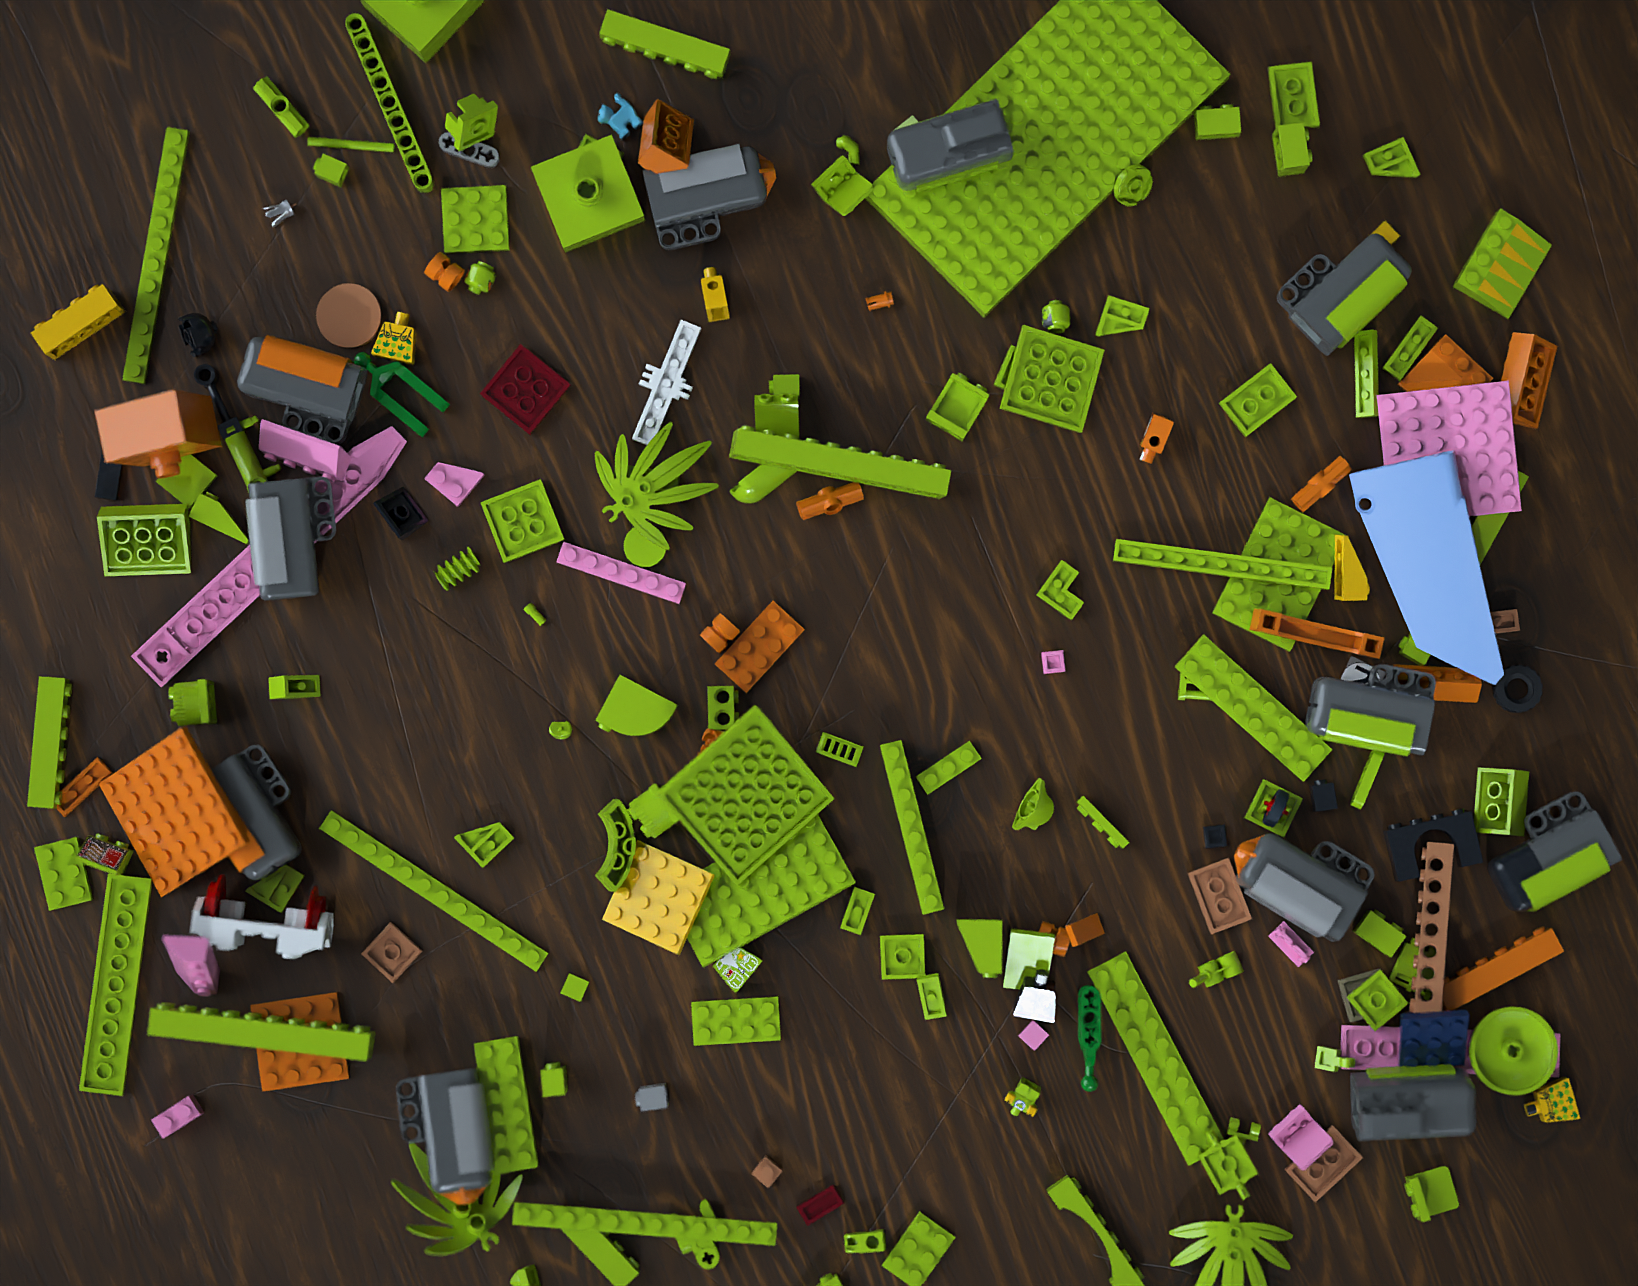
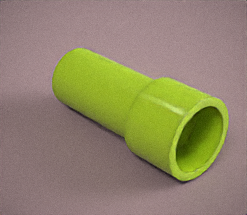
[523,602,547,626]

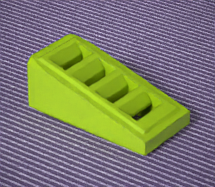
[816,732,863,767]

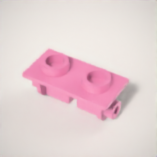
[1268,921,1314,967]

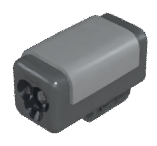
[245,477,336,600]

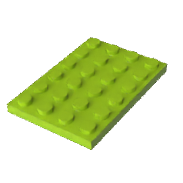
[1212,498,1345,652]

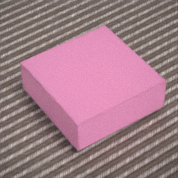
[1041,650,1065,674]
[1018,1020,1049,1051]

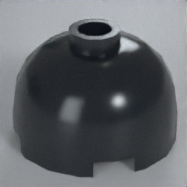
[178,313,218,357]

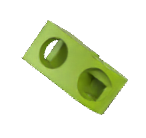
[844,1229,886,1253]

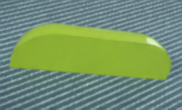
[729,464,797,503]

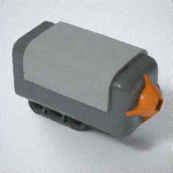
[643,144,776,250]
[1234,833,1374,942]
[396,1069,494,1205]

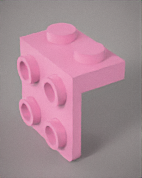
[1268,1105,1334,1170]

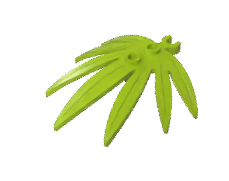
[595,422,719,550]
[392,1143,523,1255]
[1169,1205,1293,1286]

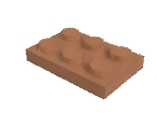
[1187,858,1252,934]
[1284,1125,1363,1203]

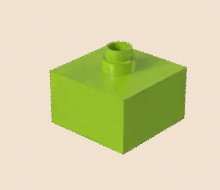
[360,0,484,63]
[531,135,645,252]

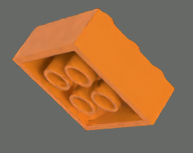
[1397,334,1493,392]

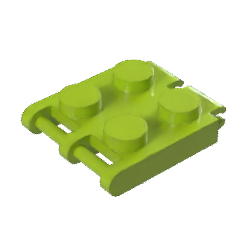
[1389,937,1446,1000]

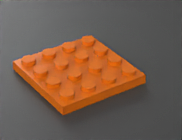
[250,992,350,1092]

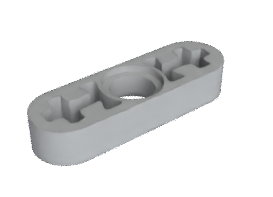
[439,132,499,168]

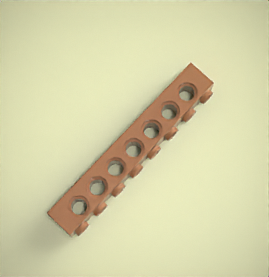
[1409,842,1454,1013]

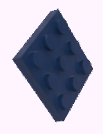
[1398,1010,1469,1067]

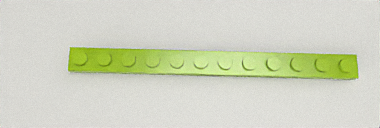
[122,127,189,384]
[319,810,549,972]
[512,1202,777,1245]

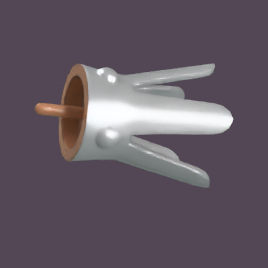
[263,200,296,228]

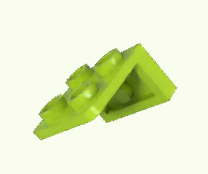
[811,155,874,216]
[1404,1166,1459,1222]

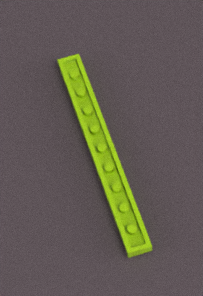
[1113,539,1332,590]

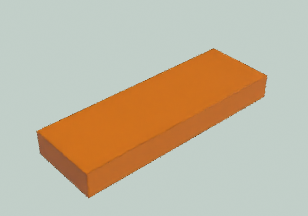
[57,757,113,817]

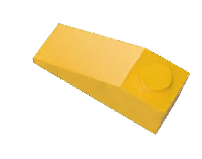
[1334,535,1370,601]

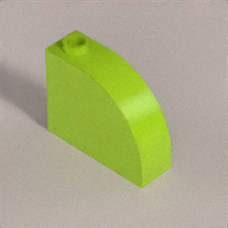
[595,675,678,736]

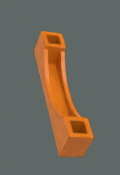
[1249,609,1384,659]

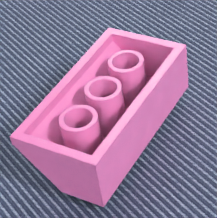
[259,419,352,482]
[163,936,220,997]

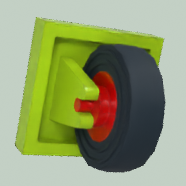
[1244,779,1303,837]

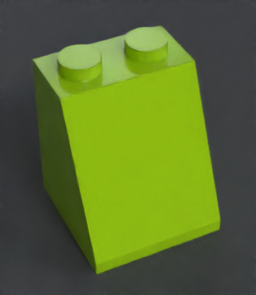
[956,919,1002,978]

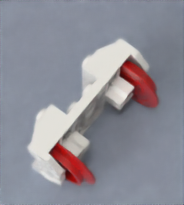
[190,874,334,959]

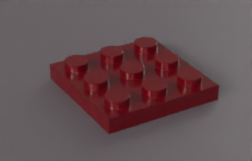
[480,344,571,435]

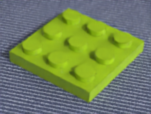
[441,185,509,254]
[480,479,565,563]

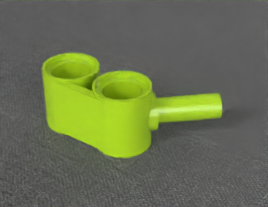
[1189,951,1244,987]

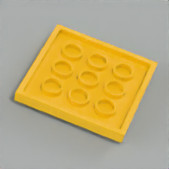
[602,840,715,955]

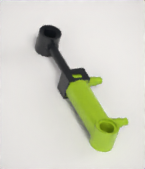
[194,364,281,493]

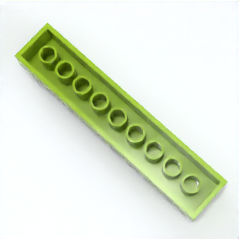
[729,426,951,499]
[148,1002,376,1061]

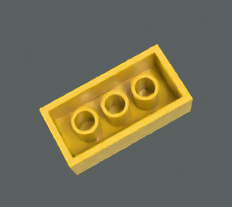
[31,284,126,360]

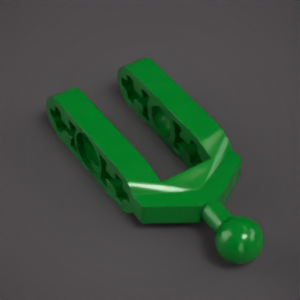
[354,352,450,438]
[1078,985,1101,1092]

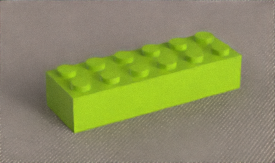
[474,1036,539,1175]

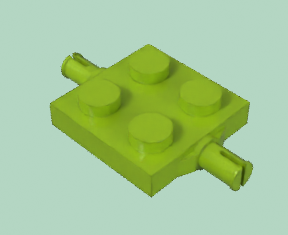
[1198,1130,1258,1200]

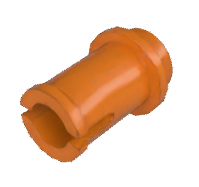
[866,291,894,311]

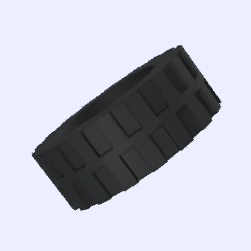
[1492,665,1543,713]

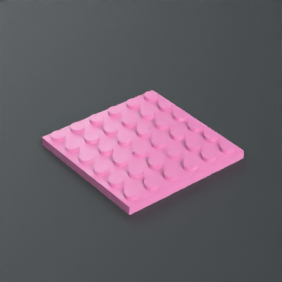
[1377,381,1522,516]

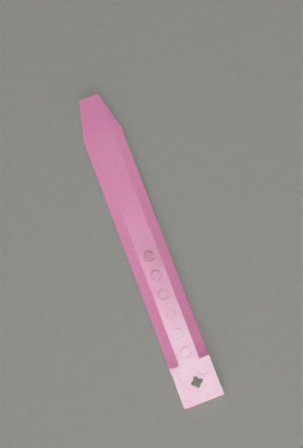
[131,426,407,687]

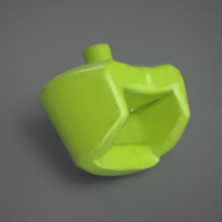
[549,721,572,739]

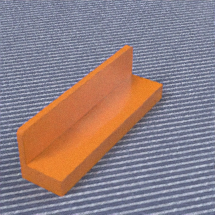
[1393,664,1482,703]

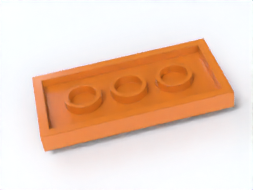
[715,601,805,693]

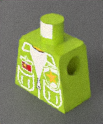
[713,947,763,993]

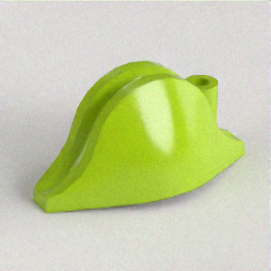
[1012,778,1054,830]

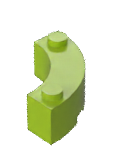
[595,799,636,892]

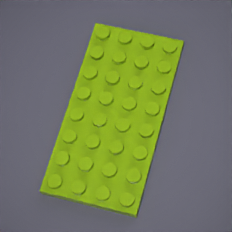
[687,814,856,968]

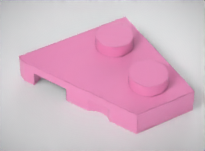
[424,462,485,507]

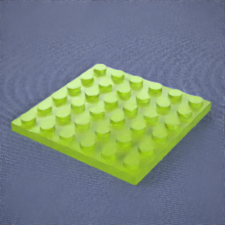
[656,705,835,886]

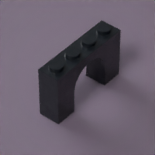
[1383,808,1483,882]

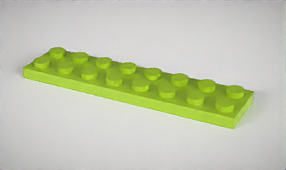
[1175,635,1332,782]

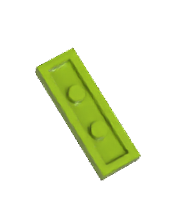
[1382,316,1438,381]
[916,741,982,795]
[1076,796,1129,848]

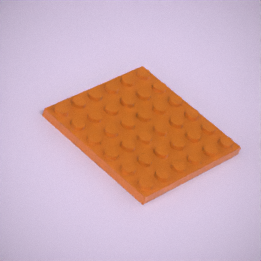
[99,726,250,897]

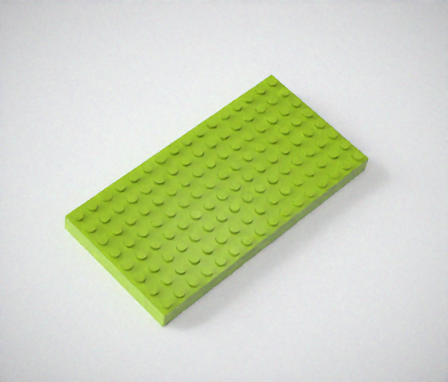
[866,0,1230,317]

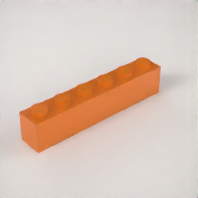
[1442,926,1564,1011]

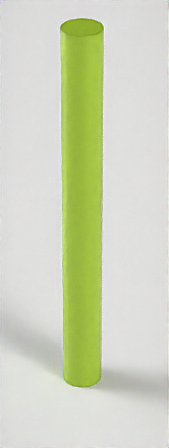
[308,137,394,152]

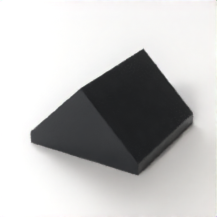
[373,486,429,541]

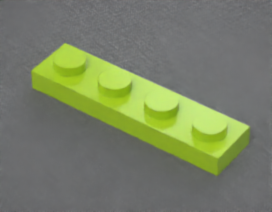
[1354,330,1379,418]

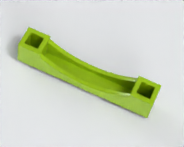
[1046,1175,1144,1286]

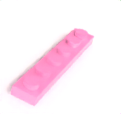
[557,542,686,604]

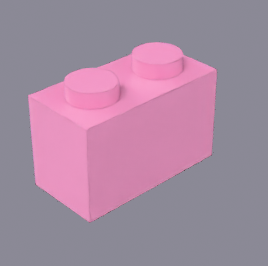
[151,1095,204,1138]

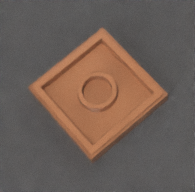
[361,922,423,983]

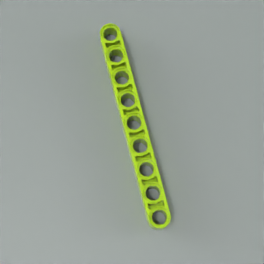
[345,13,434,193]

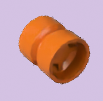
[424,252,465,292]
[700,613,740,654]
[1039,921,1070,957]

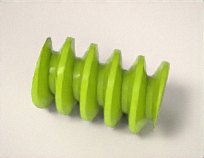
[433,546,481,591]

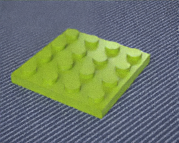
[1000,325,1104,433]

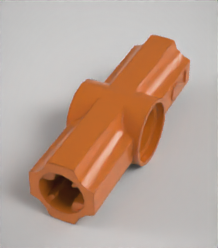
[1291,456,1352,512]
[796,482,864,520]

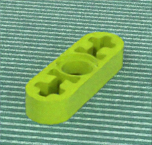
[1350,750,1385,809]

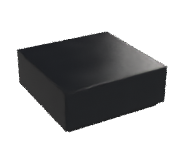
[1203,824,1227,848]

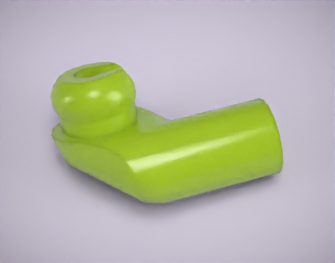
[836,135,859,165]

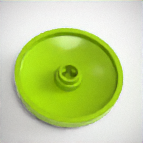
[1469,1007,1558,1095]

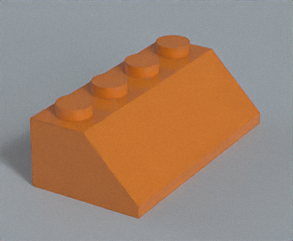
[638,99,694,174]
[1501,332,1557,429]

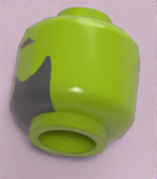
[1042,300,1070,334]

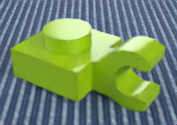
[1315,1046,1356,1072]

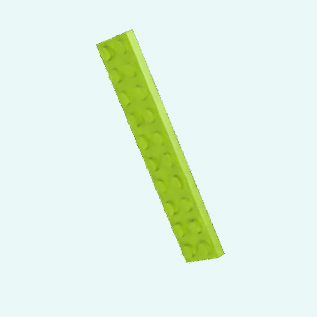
[79,874,152,1096]
[1087,951,1224,1166]

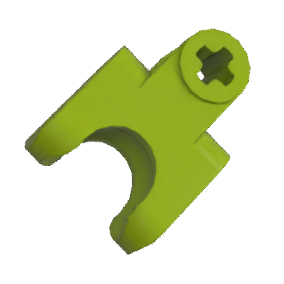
[672,1199,720,1269]

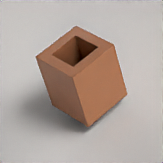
[752,1155,783,1188]

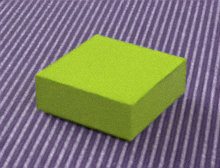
[561,973,589,1002]

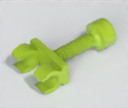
[1227,1117,1261,1147]

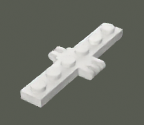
[632,320,701,445]

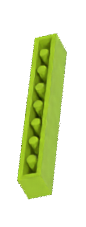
[880,740,944,914]

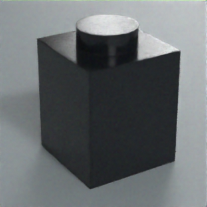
[1309,779,1338,812]

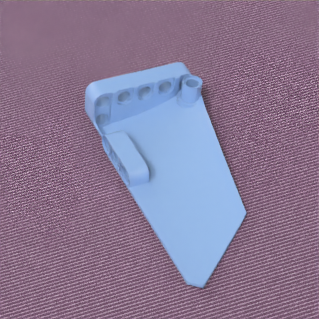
[1349,450,1504,685]

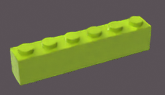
[599,9,730,79]
[27,676,72,809]

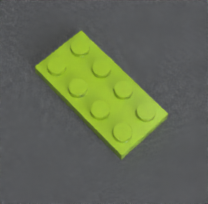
[691,996,781,1046]

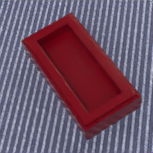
[796,1184,845,1226]

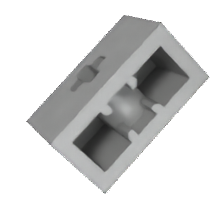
[635,1083,669,1111]

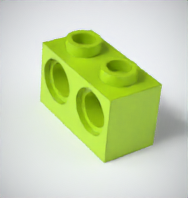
[707,686,739,730]

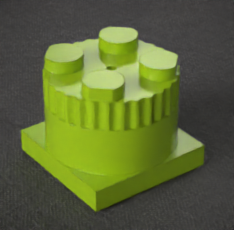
[169,679,217,726]
[627,783,680,839]

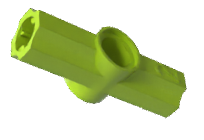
[253,76,309,138]

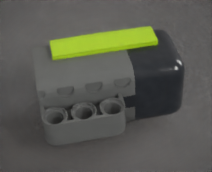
[1487,792,1621,912]

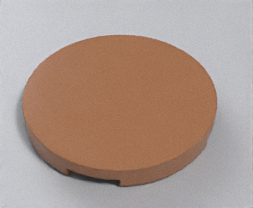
[316,283,381,348]

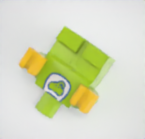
[1005,1077,1041,1116]

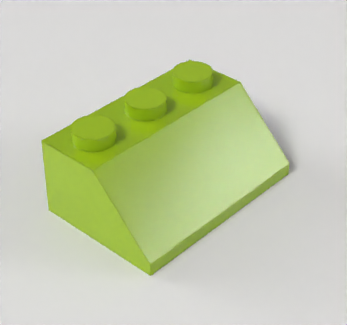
[1474,767,1529,837]

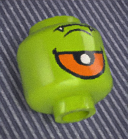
[464,261,496,295]

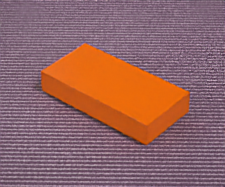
[1065,913,1105,947]

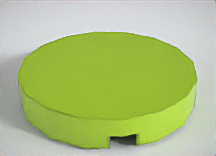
[1114,164,1153,206]
[624,527,666,567]

